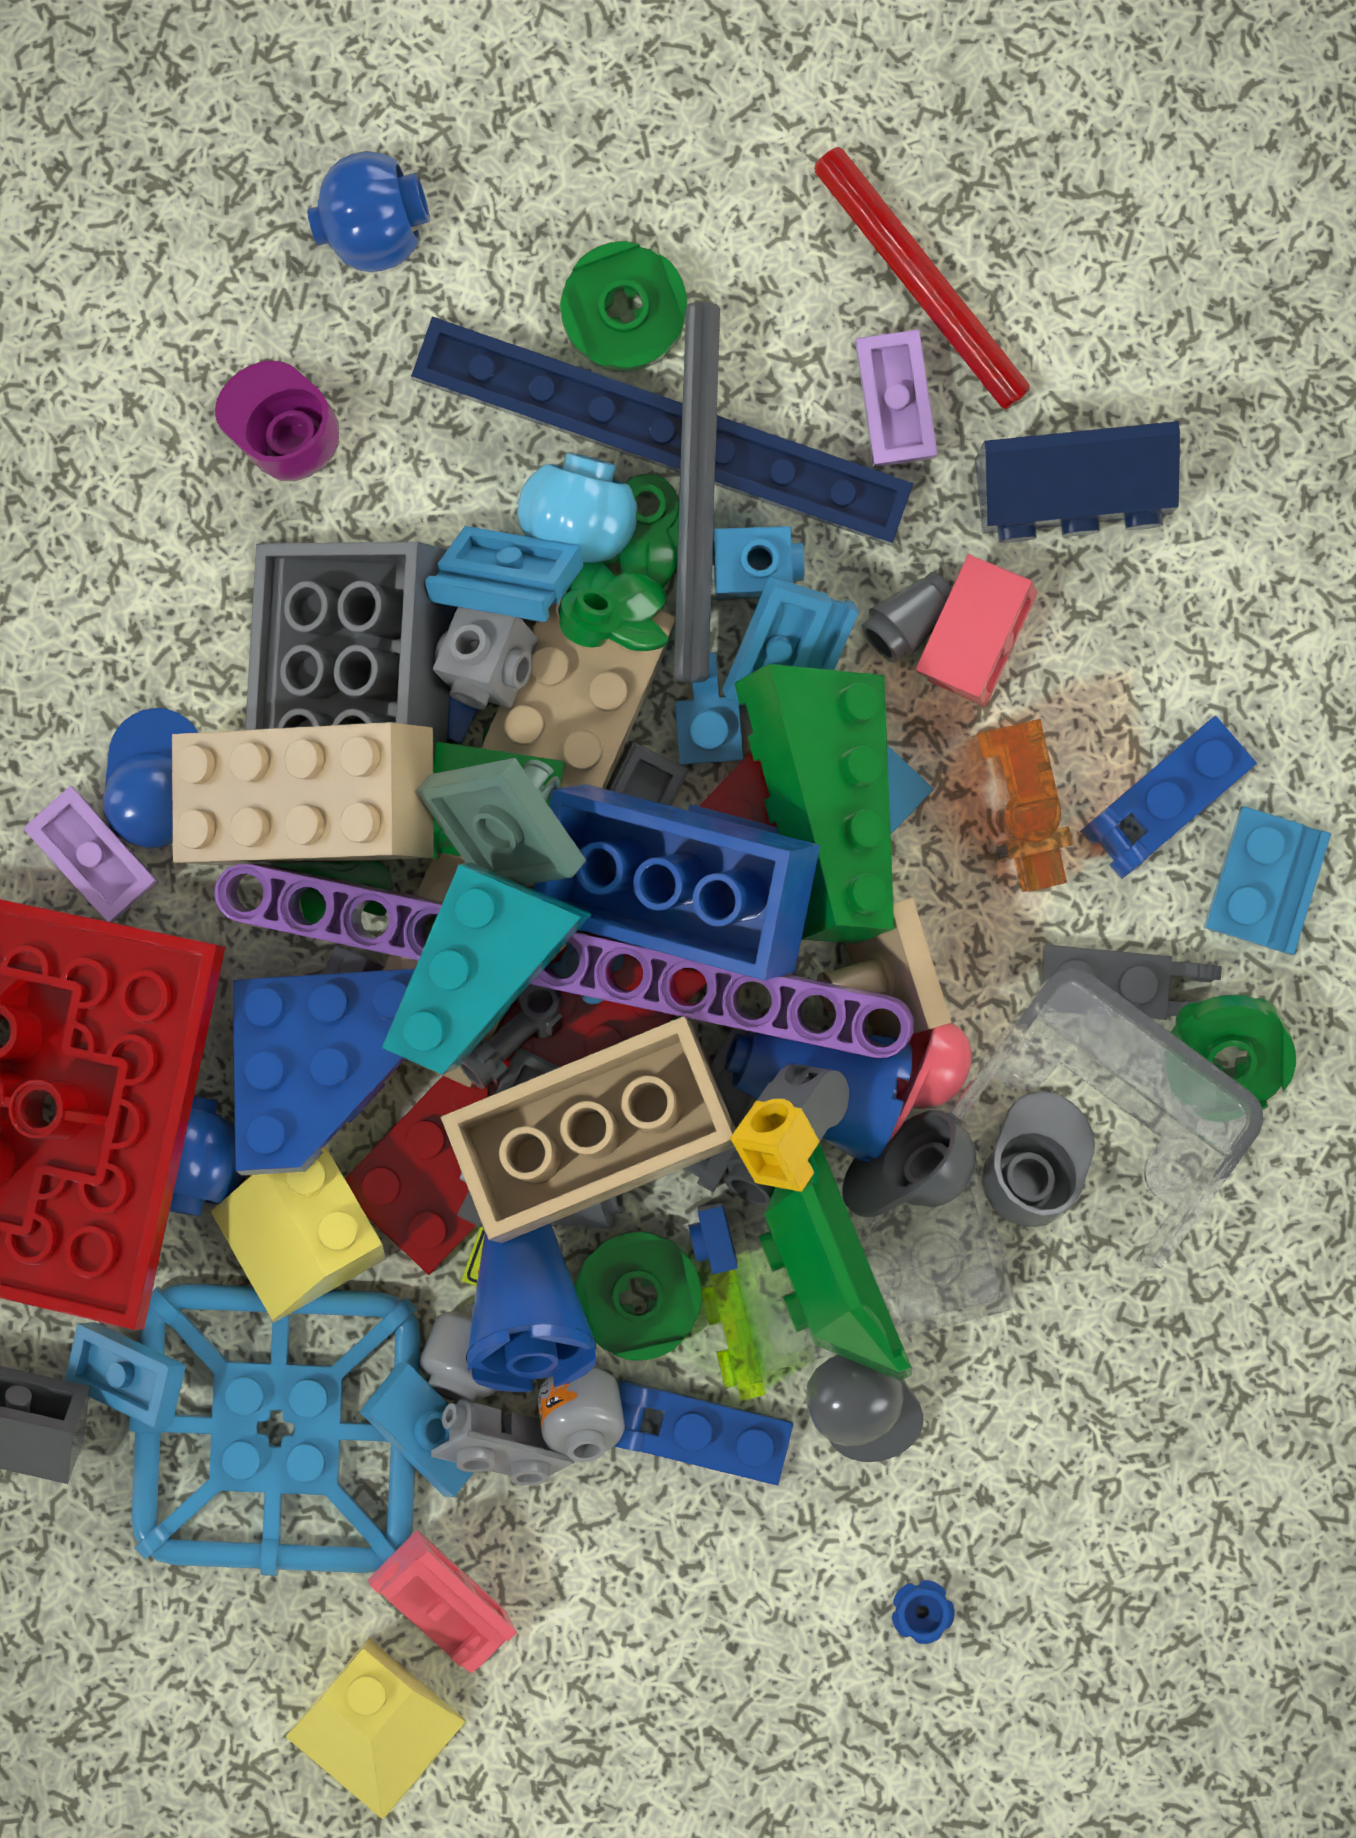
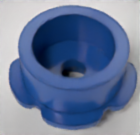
[892,1580,955,1644]

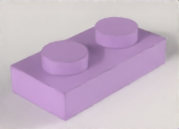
[855,329,938,468]
[23,786,159,923]

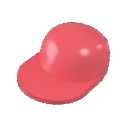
[888,1022,972,1142]

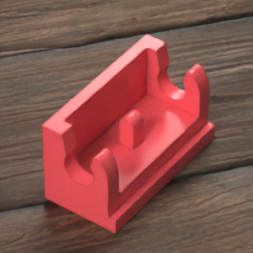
[915,554,1038,707]
[368,1530,517,1673]

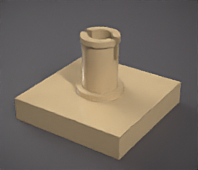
[817,898,951,1038]

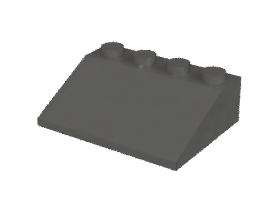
[245,542,455,762]

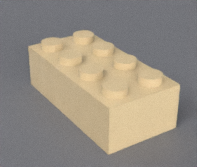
[172,722,434,865]
[441,1016,735,1243]

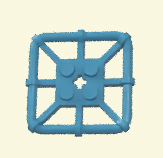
[129,1283,421,1576]

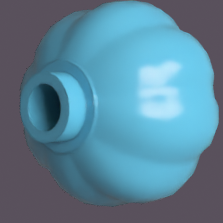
[517,452,638,562]

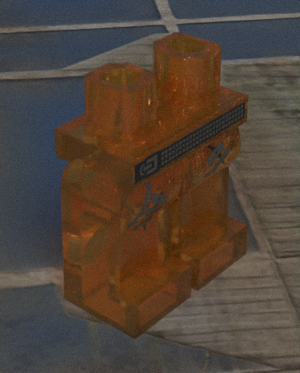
[967,719,1073,892]

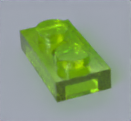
[701,1269,766,1401]

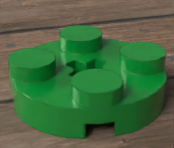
[560,241,687,372]
[1164,995,1296,1120]
[575,1231,702,1361]

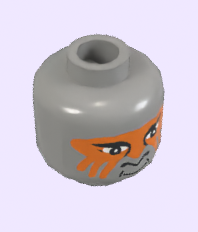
[537,1365,625,1462]

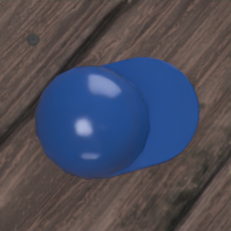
[103,708,198,849]

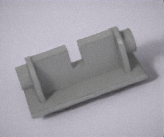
[431,1400,574,1485]

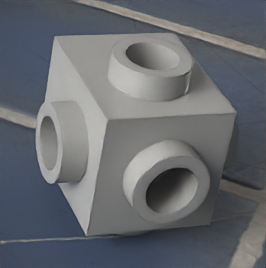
[433,607,539,709]

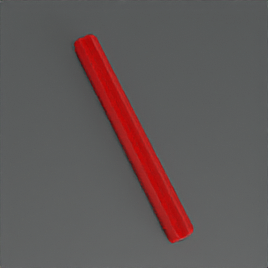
[814,147,1030,409]

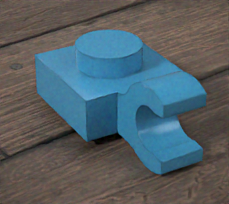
[675,652,743,765]

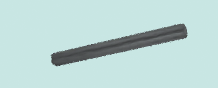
[674,302,720,683]

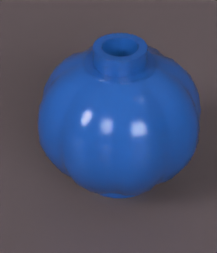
[307,151,430,272]
[169,1096,245,1217]

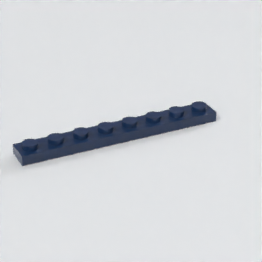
[411,316,914,546]

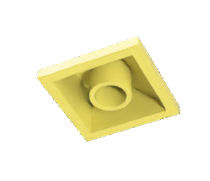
[286,1638,466,1819]

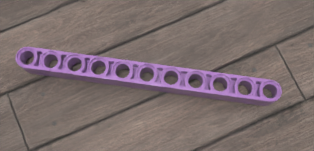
[215,863,914,1058]

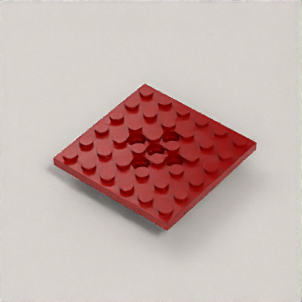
[0,899,226,1330]

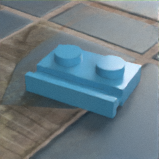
[425,526,584,622]
[722,576,859,705]
[1203,806,1331,955]

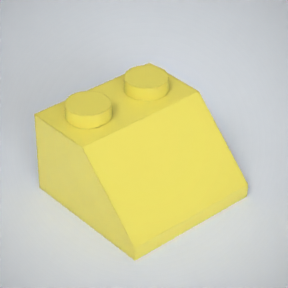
[211,1146,386,1323]

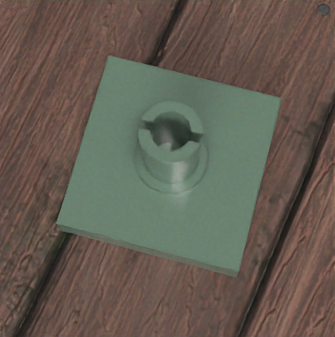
[415,758,586,885]

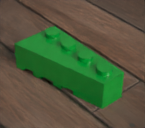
[734,664,894,944]

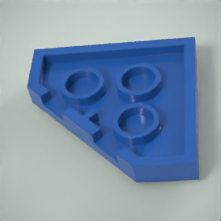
[233,969,415,1175]

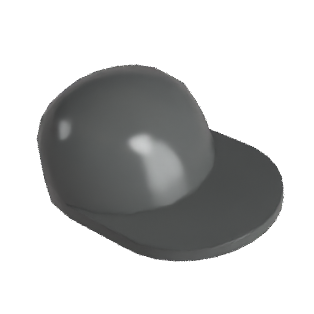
[982,1091,1095,1227]
[842,1110,977,1217]
[806,1355,924,1462]

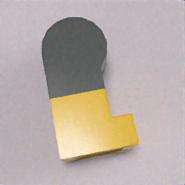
[730,1063,849,1192]

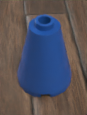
[725,1030,912,1163]
[466,1223,596,1392]

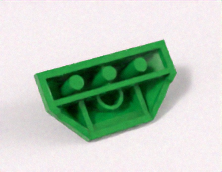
[758,1142,912,1381]

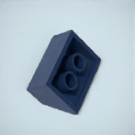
[975,421,1180,543]

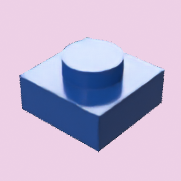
[688,1201,738,1274]

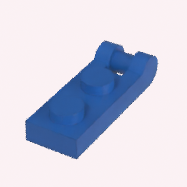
[1080,715,1257,879]
[614,1380,794,1486]

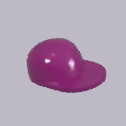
[215,361,339,482]

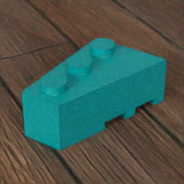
[382,863,592,1075]

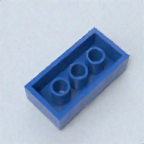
[534,784,820,981]

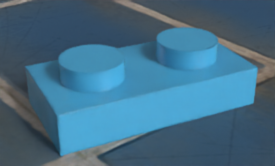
[65,1322,186,1428]

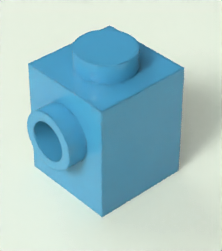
[713,526,805,600]

